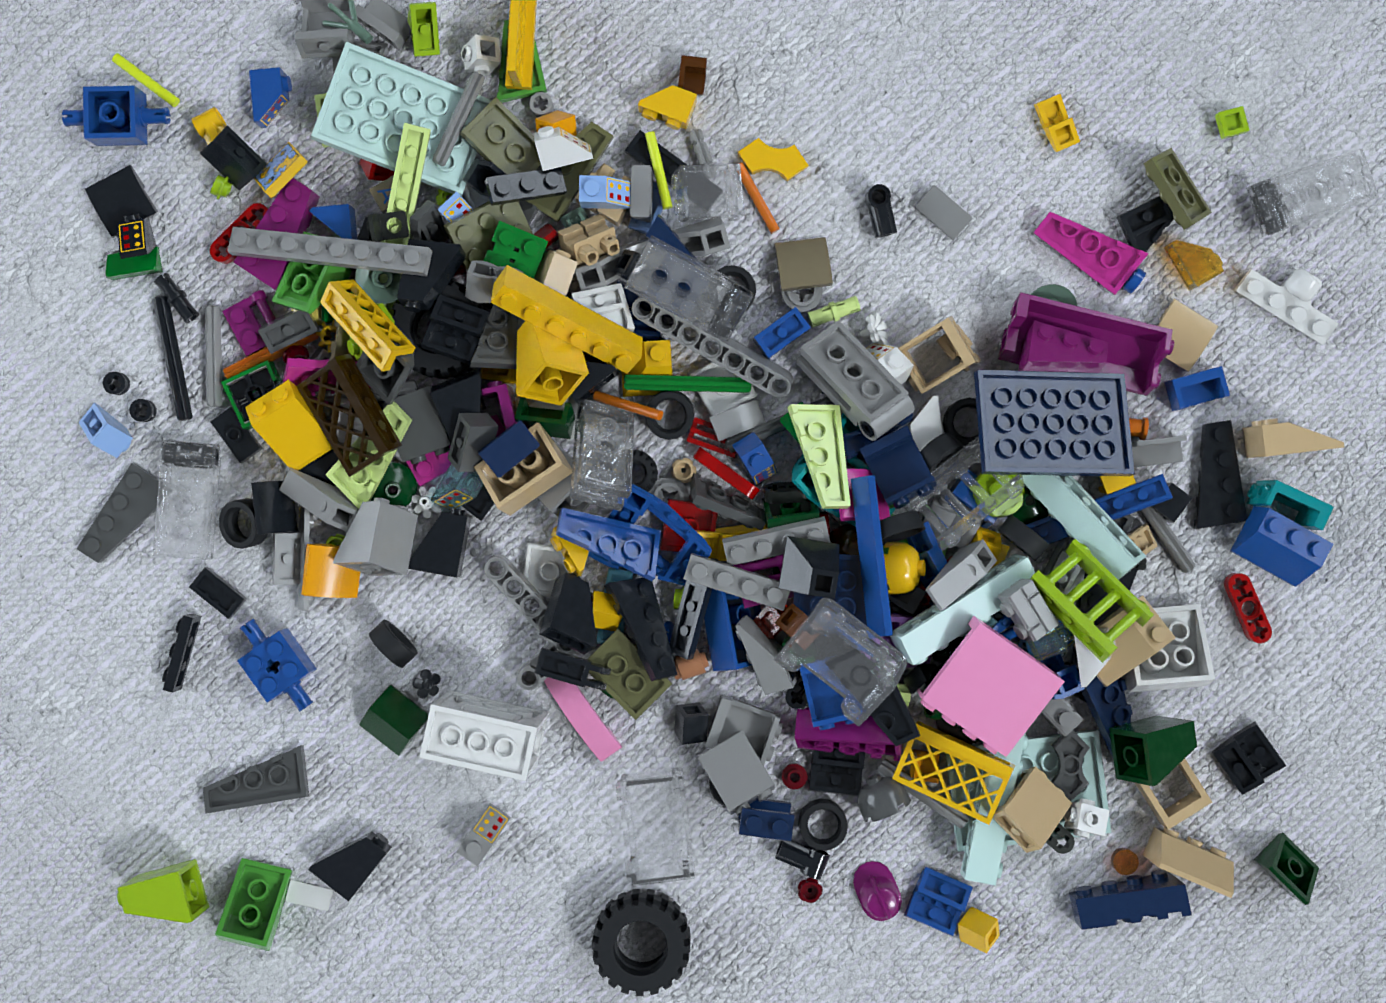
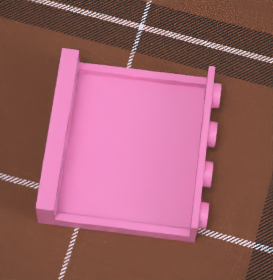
[917,616,1065,757]

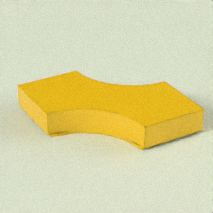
[738,138,809,181]

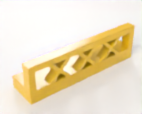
[320,279,416,371]

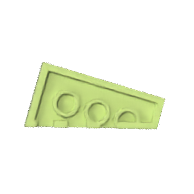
[326,401,412,509]
[787,404,851,509]

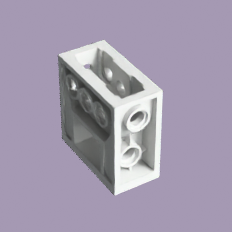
[419,690,549,781]

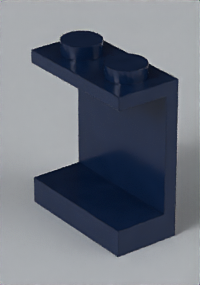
[860,425,937,509]
[737,799,795,841]

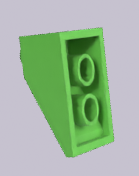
[272,232,352,314]
[215,858,292,951]

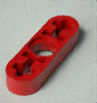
[210,203,269,264]
[692,447,760,500]
[1224,573,1272,643]

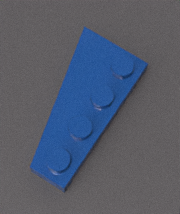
[556,508,661,581]

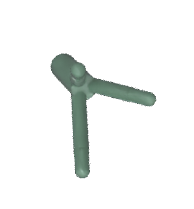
[322,0,373,44]

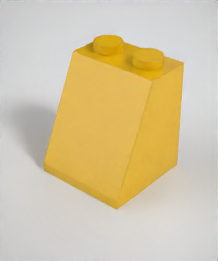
[516,321,589,406]
[245,379,333,471]

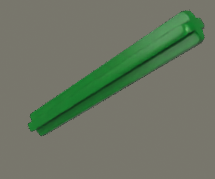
[624,374,752,393]

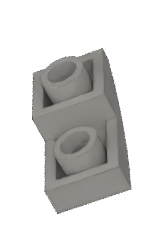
[709,399,766,442]

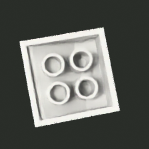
[1126,604,1215,692]

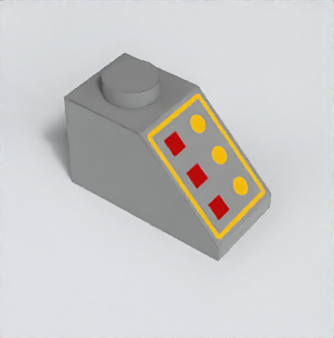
[457,803,511,867]

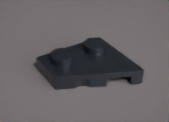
[1116,195,1174,252]

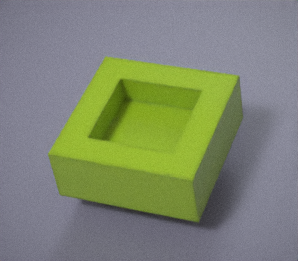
[1215,106,1250,140]

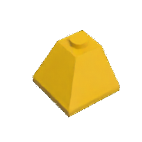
[621,340,673,397]

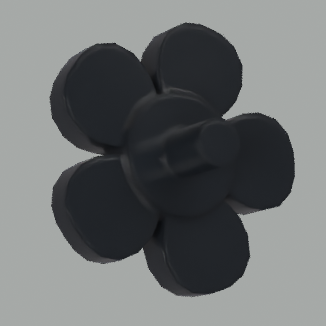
[412,669,441,699]

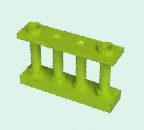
[1030,539,1154,663]

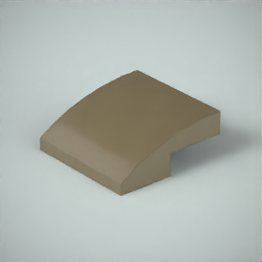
[775,237,833,291]

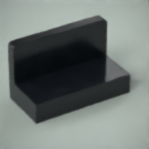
[200,125,267,190]

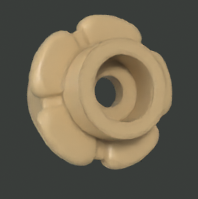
[671,458,696,483]

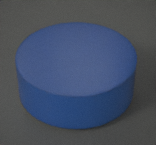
[1122,267,1146,294]

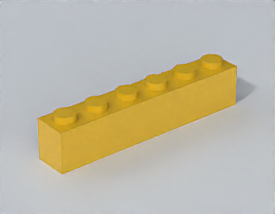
[491,265,643,374]

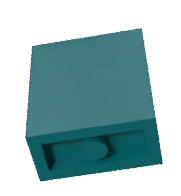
[1246,480,1334,530]

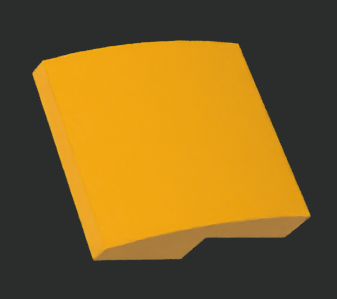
[301,544,360,598]

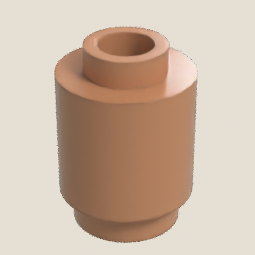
[674,648,709,680]

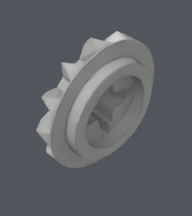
[781,287,823,312]
[649,477,689,501]

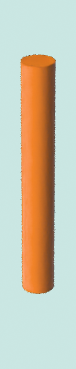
[734,162,780,234]
[593,391,663,421]

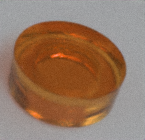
[1111,848,1139,875]

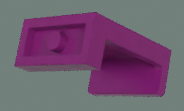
[481,381,517,429]

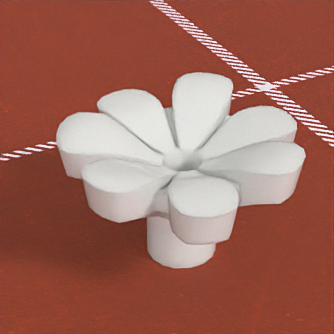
[860,313,888,345]
[412,486,445,519]

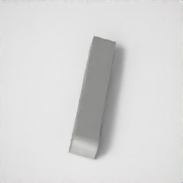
[632,292,793,398]

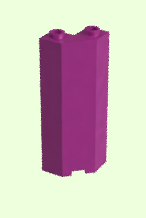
[998,292,1174,396]

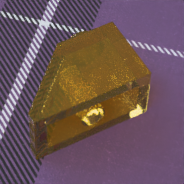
[1164,240,1224,291]

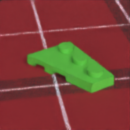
[497,19,547,103]

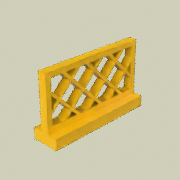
[505,0,537,90]
[892,720,1015,825]

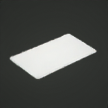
[285,880,333,911]

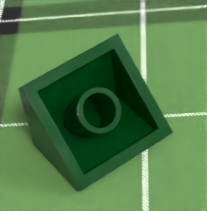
[359,684,429,756]
[1254,832,1319,905]

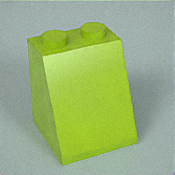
[117,859,209,923]

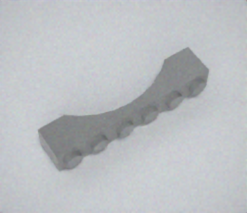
[575,216,731,291]

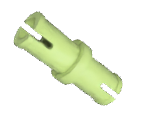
[807,295,861,328]

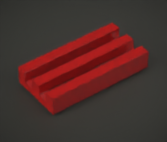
[686,417,740,458]

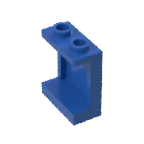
[799,654,865,730]

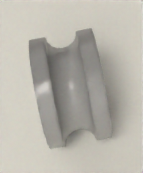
[529,92,554,117]

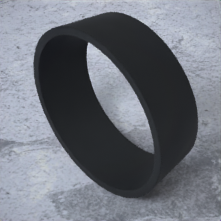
[880,511,926,546]

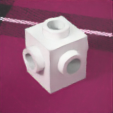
[461,34,501,76]
[1064,798,1110,838]

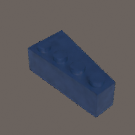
[1069,870,1192,930]

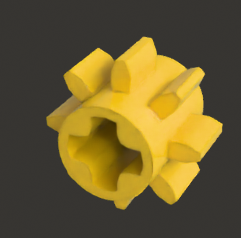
[316,320,337,353]

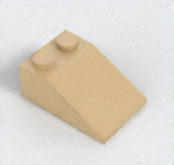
[1242,418,1344,458]
[1073,595,1176,687]

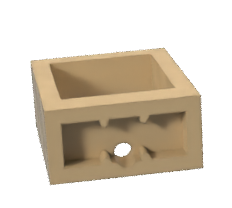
[898,316,978,394]
[1135,759,1212,830]

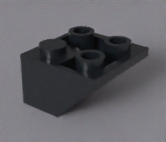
[778,536,839,599]

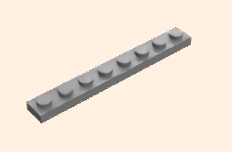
[227,227,432,276]

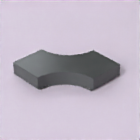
[1051,730,1090,801]

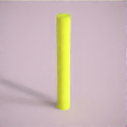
[112,53,180,107]
[645,131,673,210]

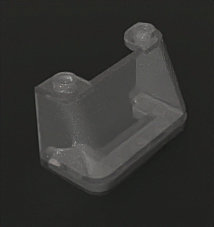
[774,598,907,726]

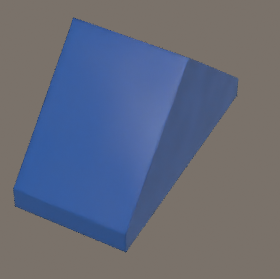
[309,204,357,240]

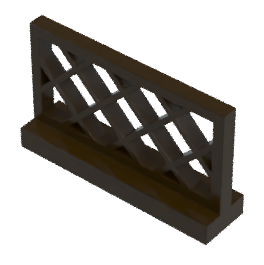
[297,353,402,477]

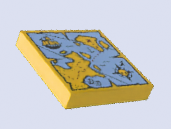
[254,142,308,198]

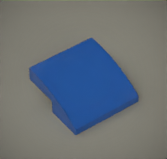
[904,867,973,936]

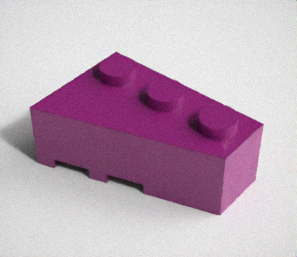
[1018,320,1109,373]

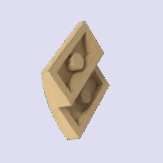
[1157,298,1218,372]

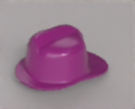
[853,861,902,921]

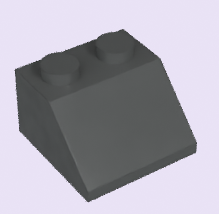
[356,328,414,405]

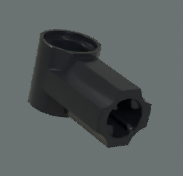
[865,184,897,238]
[775,840,831,880]

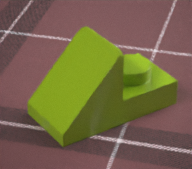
[407,2,440,57]

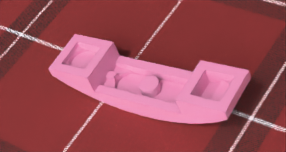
[544,677,622,762]

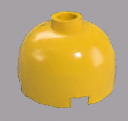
[884,542,926,594]

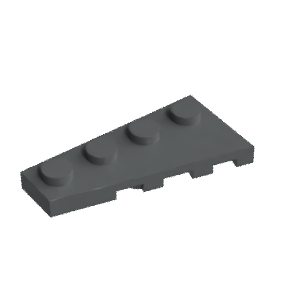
[77,463,177,563]
[203,745,309,814]

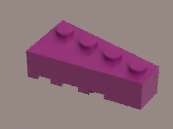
[233,178,320,290]
[795,707,903,762]

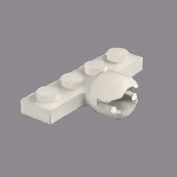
[1234,268,1339,345]

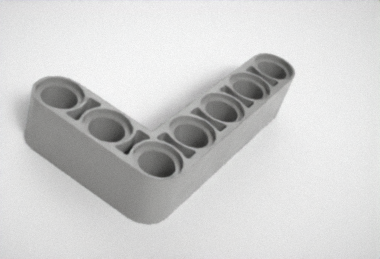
[484,554,576,690]

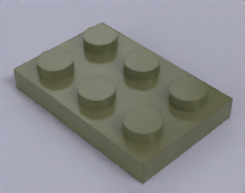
[460,97,541,174]
[1143,148,1212,230]
[443,201,533,272]
[587,628,672,720]

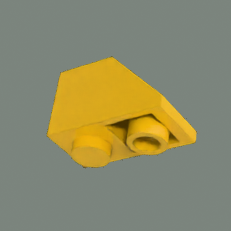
[638,85,697,130]
[550,526,589,577]

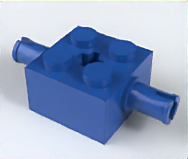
[62,85,171,146]
[237,619,317,712]

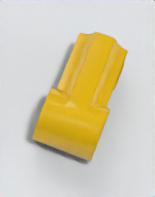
[191,107,227,144]

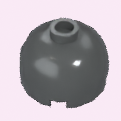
[857,774,911,822]

